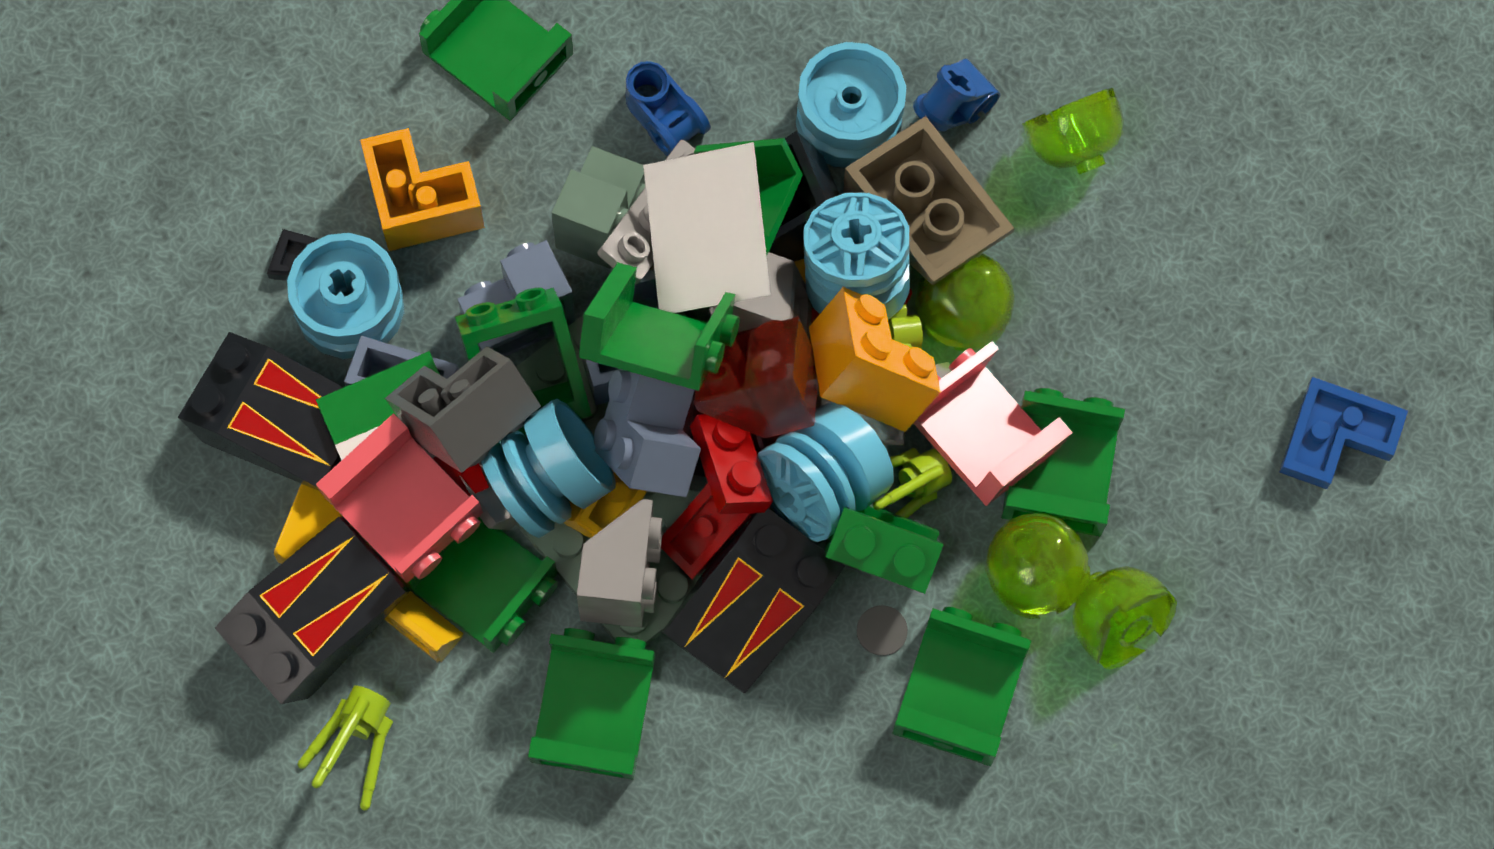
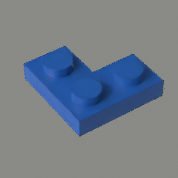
[1279,377,1408,489]

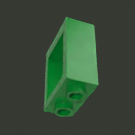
[455,288,592,441]

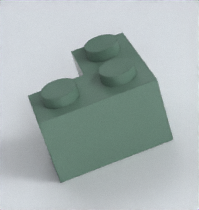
[552,146,646,269]

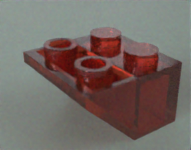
[694,316,818,438]

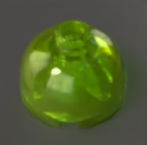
[1022,87,1124,175]
[915,253,1015,351]
[985,513,1090,619]
[1072,566,1177,670]

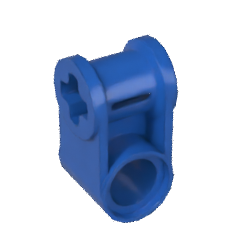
[913,59,1001,131]
[625,61,711,156]

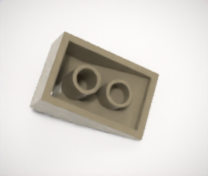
[843,116,1015,285]

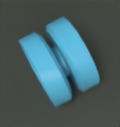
[796,42,906,168]
[287,233,404,359]

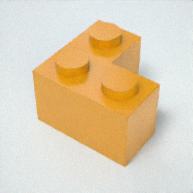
[360,128,485,251]
[809,287,941,432]

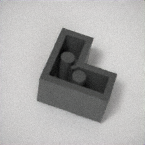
[385,347,541,473]

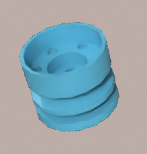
[804,193,910,320]
[481,399,616,538]
[758,402,894,542]

